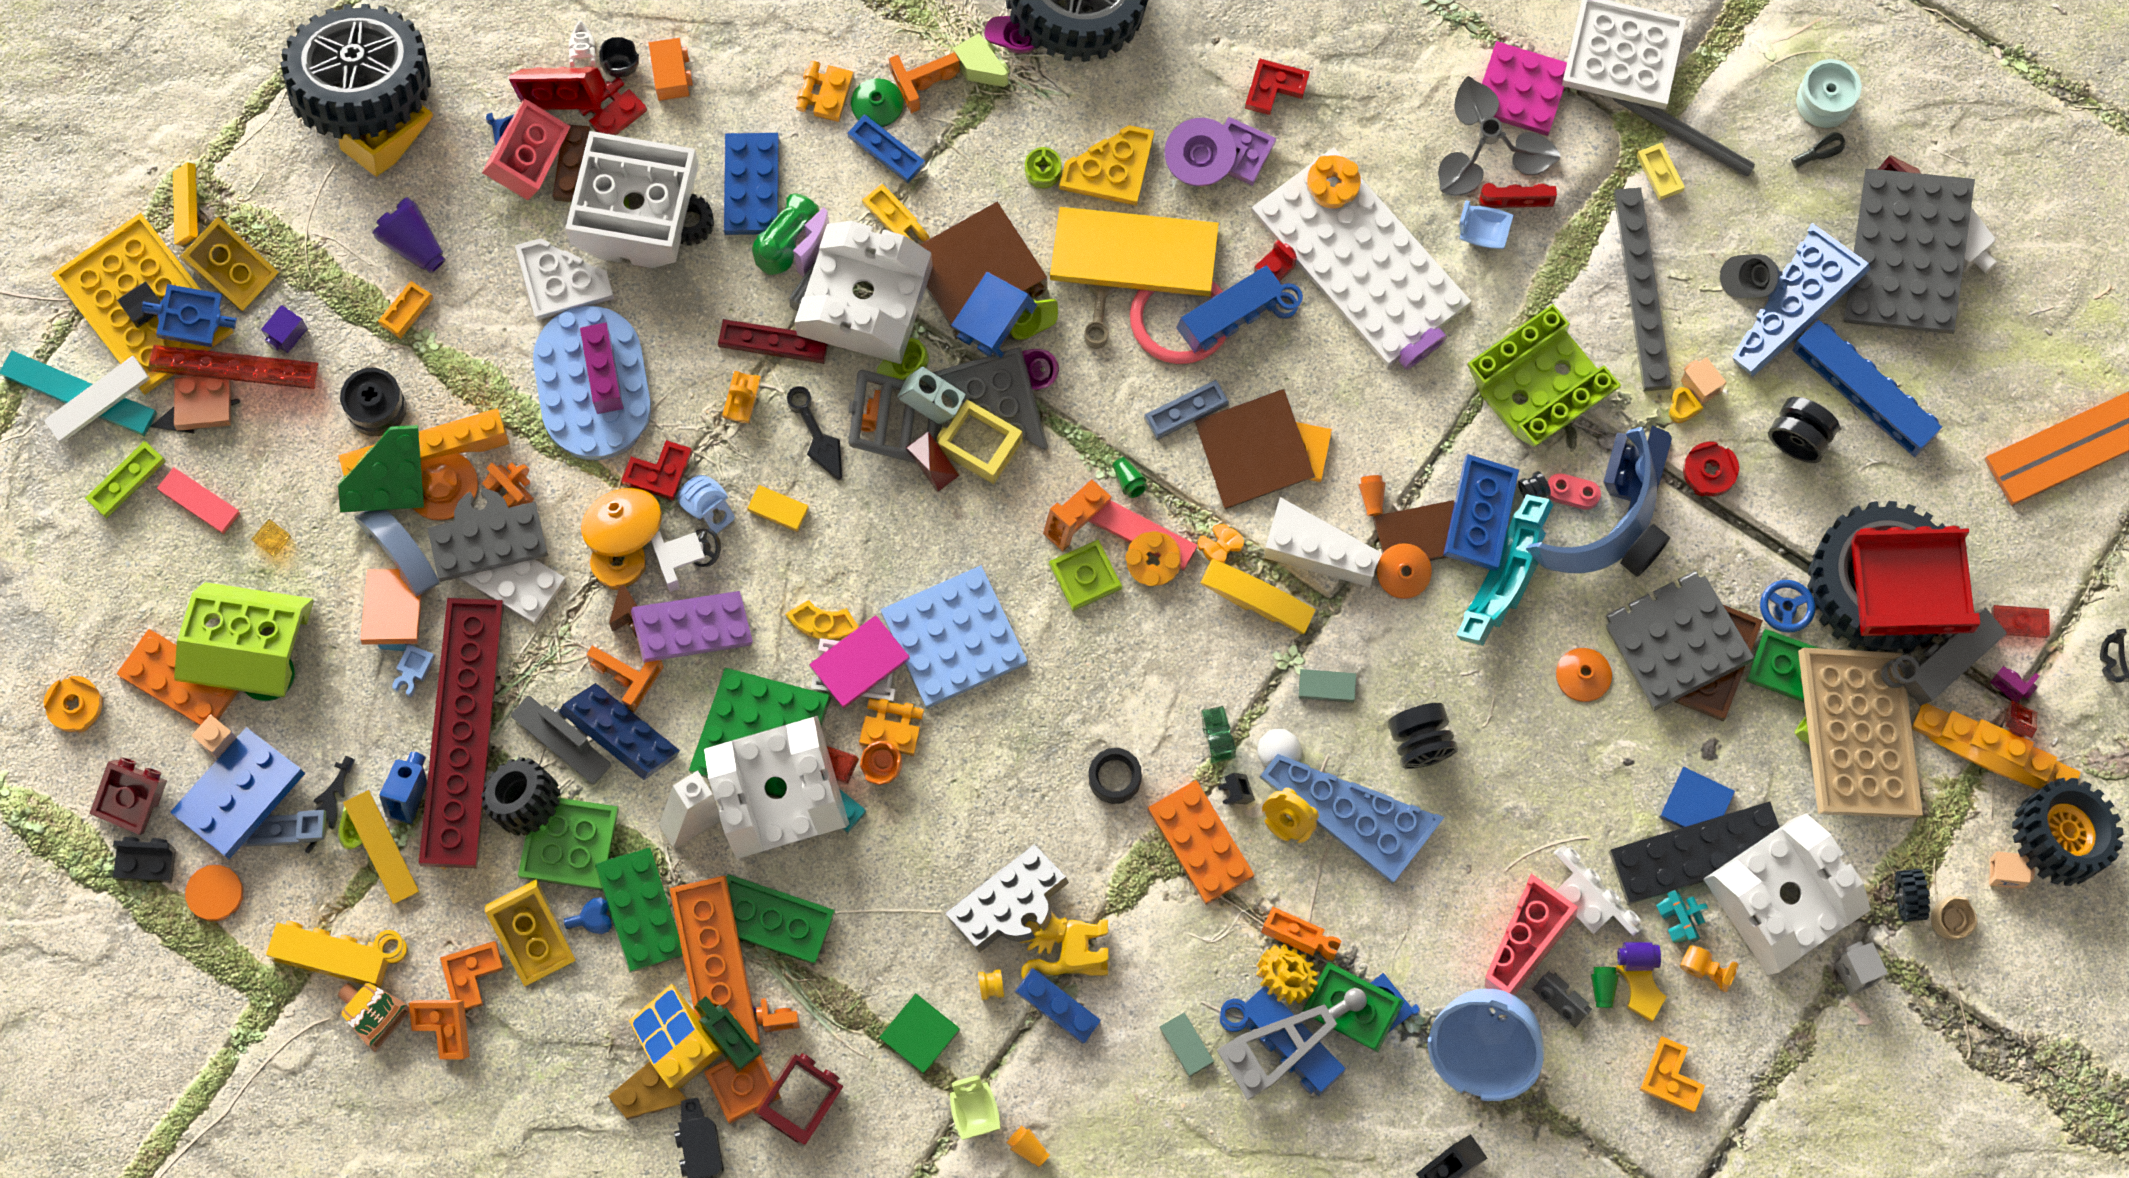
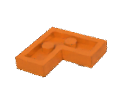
[440,941,504,1011]
[409,1000,470,1059]

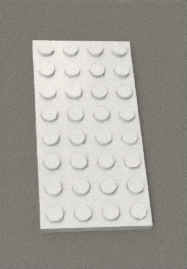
[1251,147,1471,367]

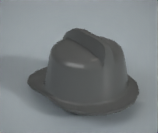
[1719,254,1783,298]

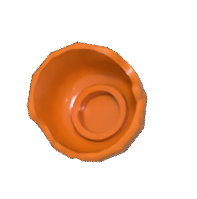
[860,741,903,785]

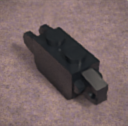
[674,1098,724,1178]

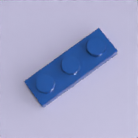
[847,114,925,183]
[1014,968,1101,1044]

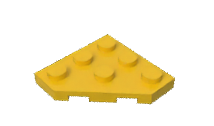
[1059,125,1155,206]

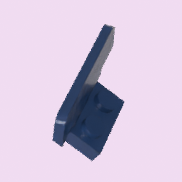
[1603,425,1672,512]

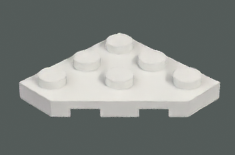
[515,238,614,321]

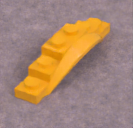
[1911,703,2081,789]

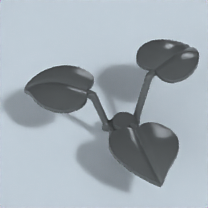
[1438,76,1561,196]

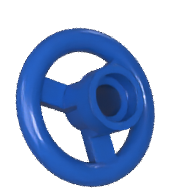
[1760,580,1815,633]

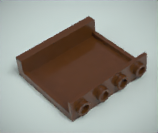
[920,201,1048,340]

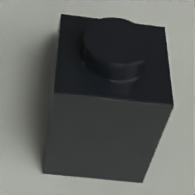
[1416,1134,1488,1178]

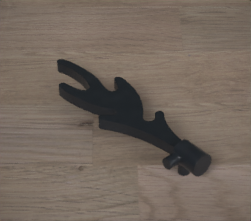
[305,756,355,854]

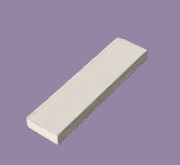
[44,356,151,443]

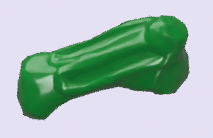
[752,193,820,275]

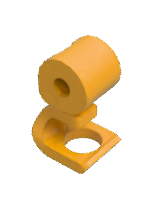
[1680,945,1739,992]

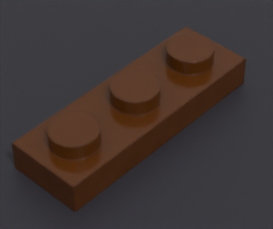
[553,124,591,202]

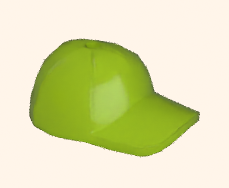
[1010,299,1058,340]
[876,338,929,380]

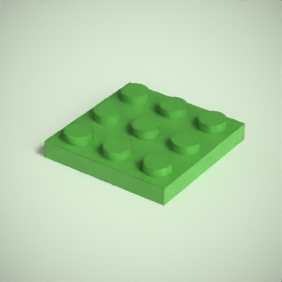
[518,797,619,891]

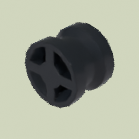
[1518,471,1551,499]

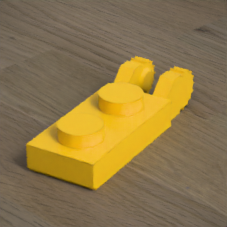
[862,184,930,242]

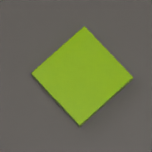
[1049,539,1122,612]

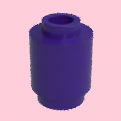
[1617,942,1661,971]

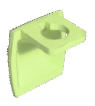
[950,1075,1001,1140]

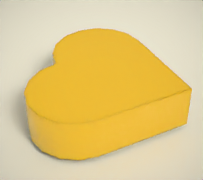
[1669,387,1703,423]

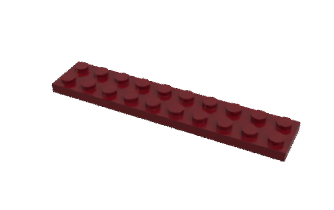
[418,598,504,869]

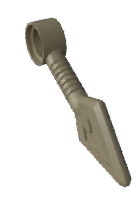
[1084,284,1120,349]

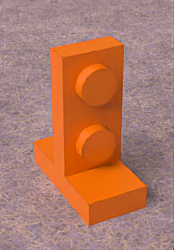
[888,52,960,113]
[1043,479,1112,552]
[586,645,664,713]

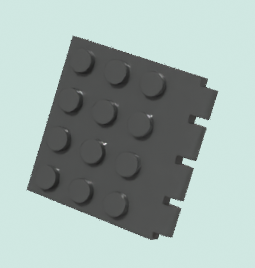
[1606,571,1754,711]

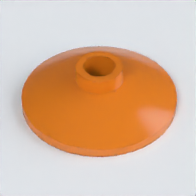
[1377,544,1432,599]
[1556,648,1612,702]

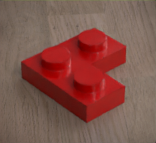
[1245,58,1310,115]
[621,440,693,501]

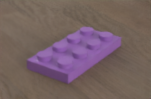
[631,591,753,663]

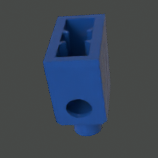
[379,752,427,824]

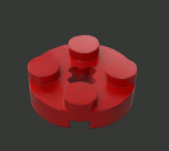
[1683,441,1739,497]

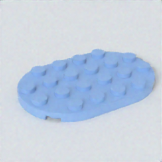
[533,306,651,460]

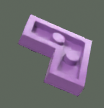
[1224,117,1276,186]

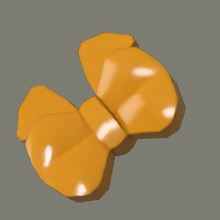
[1197,524,1244,563]

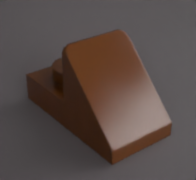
[609,585,637,638]

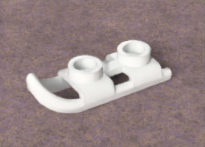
[569,20,596,67]

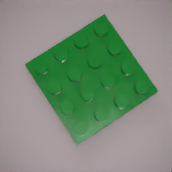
[689,667,831,798]

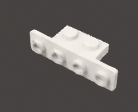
[1554,845,1643,936]

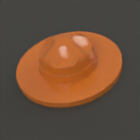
[412,453,478,521]

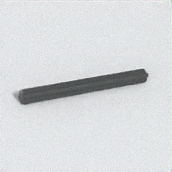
[1613,98,1755,176]

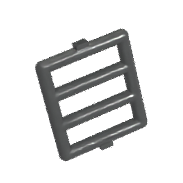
[848,369,942,464]

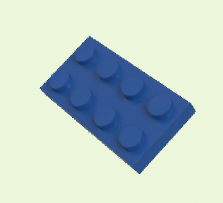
[724,132,779,235]
[1443,454,1519,571]

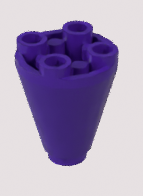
[372,197,446,274]

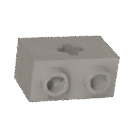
[1835,941,1888,996]

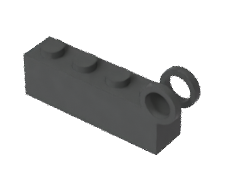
[1881,607,2007,706]

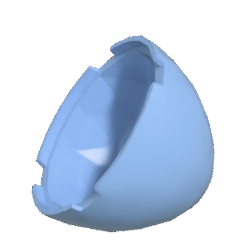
[1427,989,1544,1101]

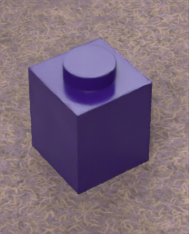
[261,305,308,354]

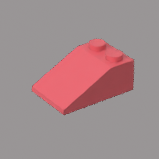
[482,99,571,200]

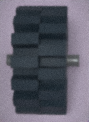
[1894,869,1930,922]

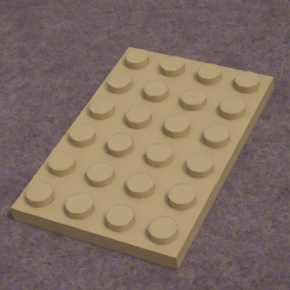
[1798,648,1923,818]

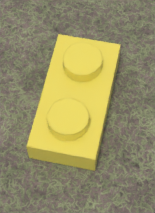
[1637,143,1685,201]

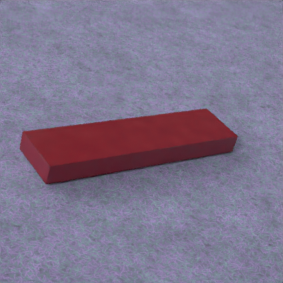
[718,319,828,364]

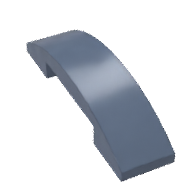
[354,510,439,597]
[242,810,326,846]

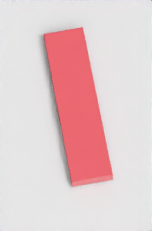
[1088,501,1197,571]

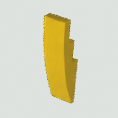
[1200,559,1316,635]

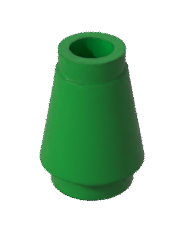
[1112,457,1148,498]
[1590,967,1619,1008]

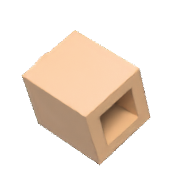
[1681,357,1726,405]
[192,714,237,759]
[1989,851,2035,889]

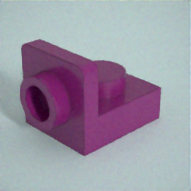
[1990,666,2040,703]

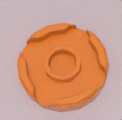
[185,865,244,922]

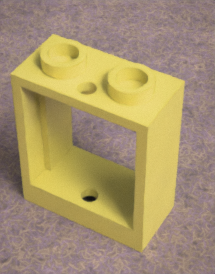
[936,400,1023,484]

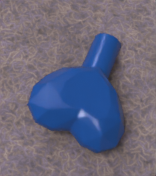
[564,897,612,935]

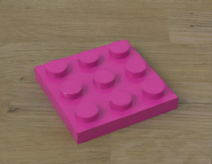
[1482,41,1567,136]

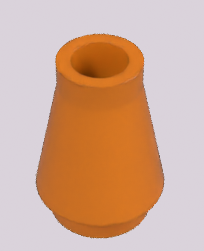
[1358,475,1386,516]

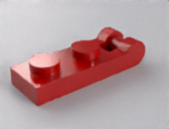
[1479,183,1557,208]

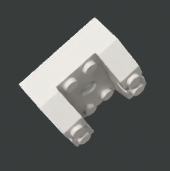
[565,131,699,268]
[795,221,933,364]
[704,716,849,859]
[1704,814,1871,975]

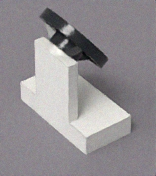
[651,528,721,592]

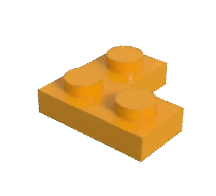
[1639,1036,1705,1113]

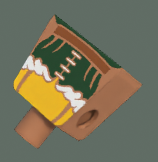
[337,982,410,1052]

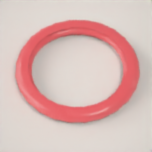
[1129,281,1226,364]

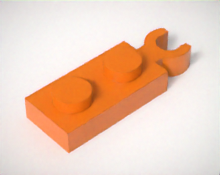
[1261,907,1342,961]

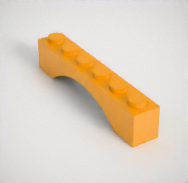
[338,408,510,476]

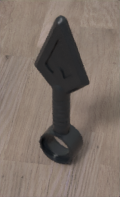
[787,386,842,480]

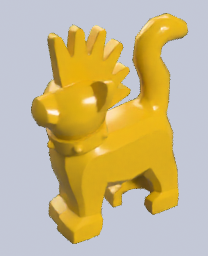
[1019,912,1109,979]

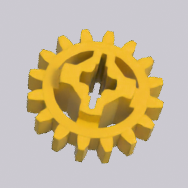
[1256,944,1318,1005]

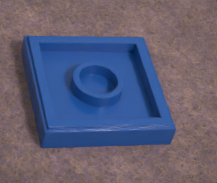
[1660,766,1735,828]

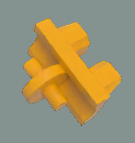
[722,371,761,423]

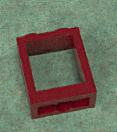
[753,1053,844,1146]

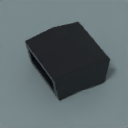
[117,281,161,328]

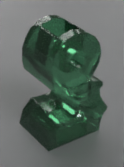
[1201,705,1236,764]

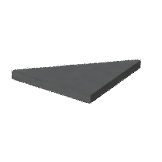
[932,347,1048,449]

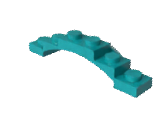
[1456,495,1554,646]

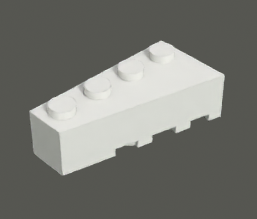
[1264,497,1380,587]

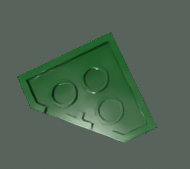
[338,425,424,513]

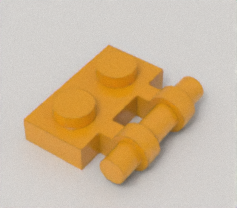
[796,61,854,122]
[859,698,924,756]

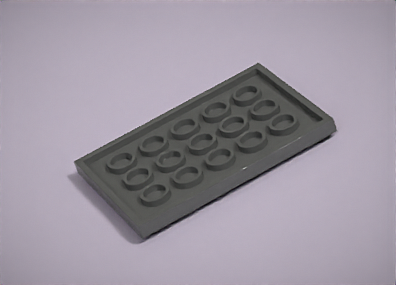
[1844,169,1975,334]

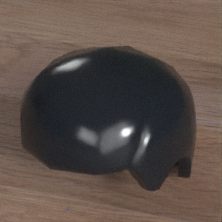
[599,37,639,78]

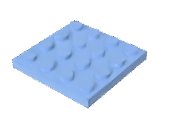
[880,565,1028,709]

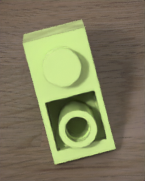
[953,33,1010,87]

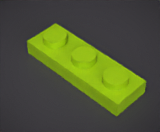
[85,441,166,519]

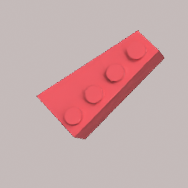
[1485,874,1578,995]

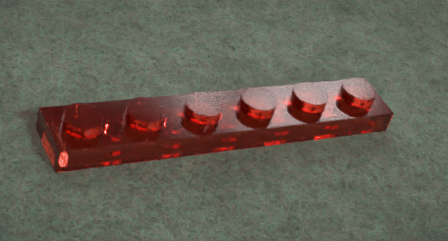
[149,345,319,389]

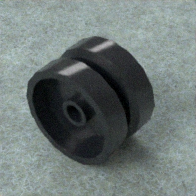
[340,368,407,436]
[1768,397,1840,463]

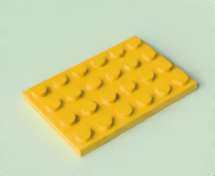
[52,212,234,395]

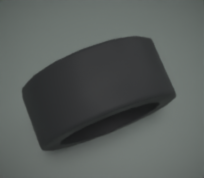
[1620,524,1670,577]
[1089,748,1142,804]

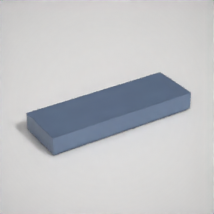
[1144,380,1229,440]

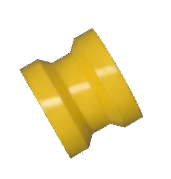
[978,969,1004,1001]

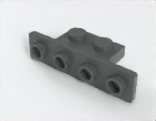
[511,696,611,785]

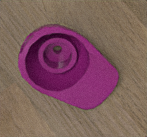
[984,16,1036,54]
[1023,349,1059,390]

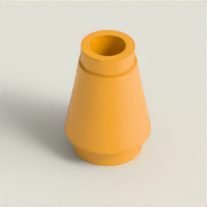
[1006,1125,1050,1168]

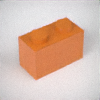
[648,37,693,101]

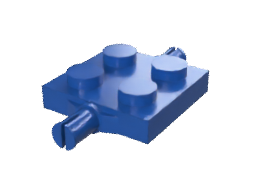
[142,284,237,347]

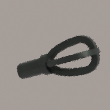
[1791,132,1846,168]

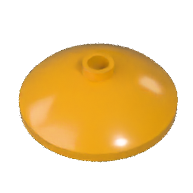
[581,488,662,557]

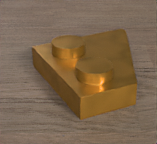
[608,1061,686,1120]

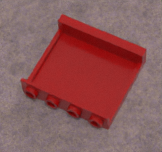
[1851,525,1980,636]

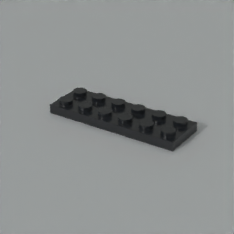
[1609,801,1780,905]

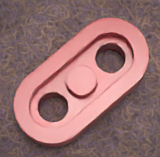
[1548,473,1601,510]

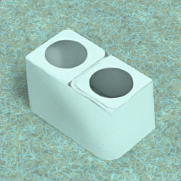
[897,367,965,424]

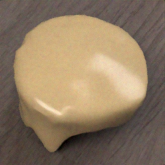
[1930,896,1978,941]

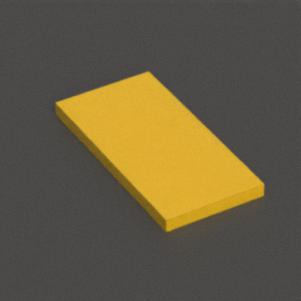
[1050,207,1219,297]

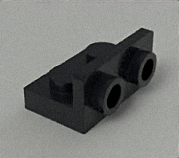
[113,837,176,883]

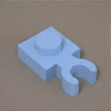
[392,644,435,697]

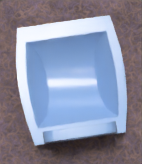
[1459,200,1514,249]
[676,475,735,533]

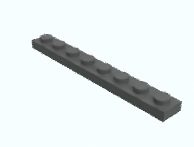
[1613,187,1672,391]

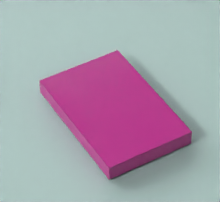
[809,615,910,709]

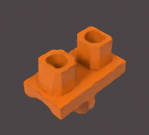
[482,462,534,508]

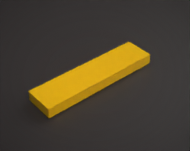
[343,790,419,904]

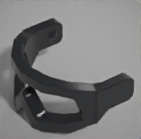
[2100,629,2129,683]

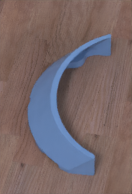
[1526,427,1657,574]

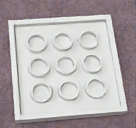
[1562,0,1686,110]

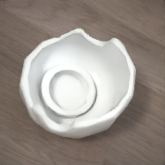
[1257,729,1302,766]

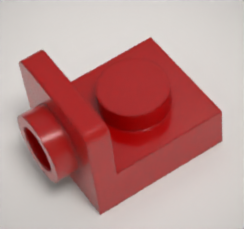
[1254,240,1297,282]

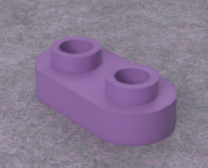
[1399,328,1447,370]

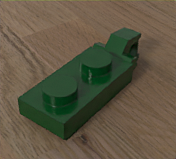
[694,996,762,1072]

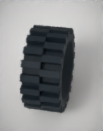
[2012,778,2124,886]

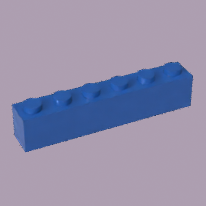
[1792,319,1942,458]

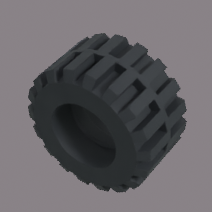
[481,757,561,836]

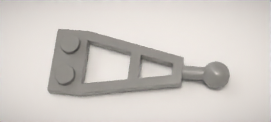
[1217,988,1367,1101]

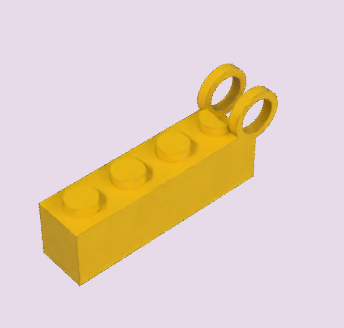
[266,921,408,989]

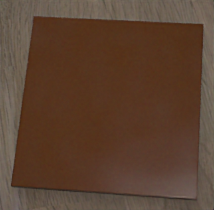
[1195,389,1315,509]

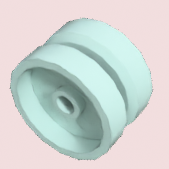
[1796,59,1862,128]

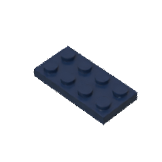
[559,683,680,780]

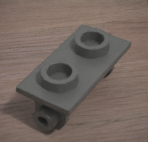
[1532,971,1592,1028]

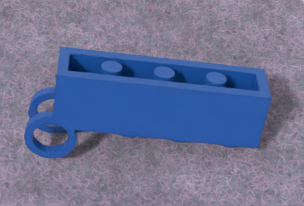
[1176,265,1303,353]
[1219,986,1346,1097]

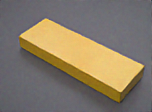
[173,162,198,247]

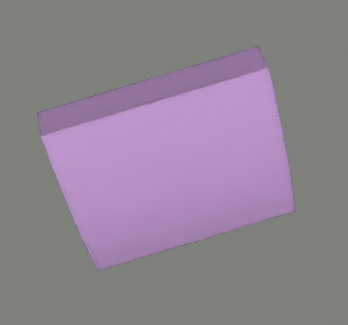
[793,207,829,277]

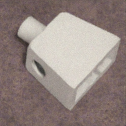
[1963,207,1997,274]

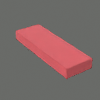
[157,467,240,535]

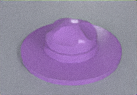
[1165,118,1236,187]

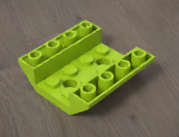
[1467,304,1621,447]
[174,582,314,698]

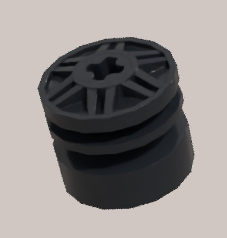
[1388,703,1458,769]

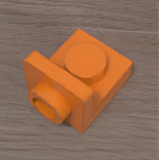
[861,390,881,432]
[756,998,800,1032]

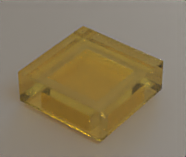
[251,519,292,558]

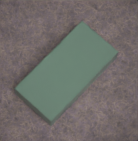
[1298,669,1356,703]
[1159,1012,1214,1077]

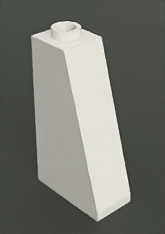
[659,771,721,849]

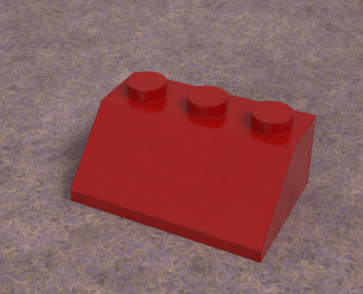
[509,66,605,110]

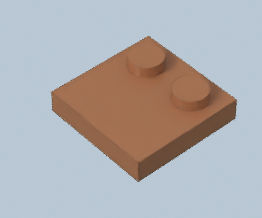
[174,373,232,431]

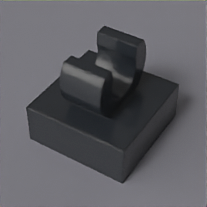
[1218,773,1255,805]

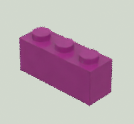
[580,322,624,414]

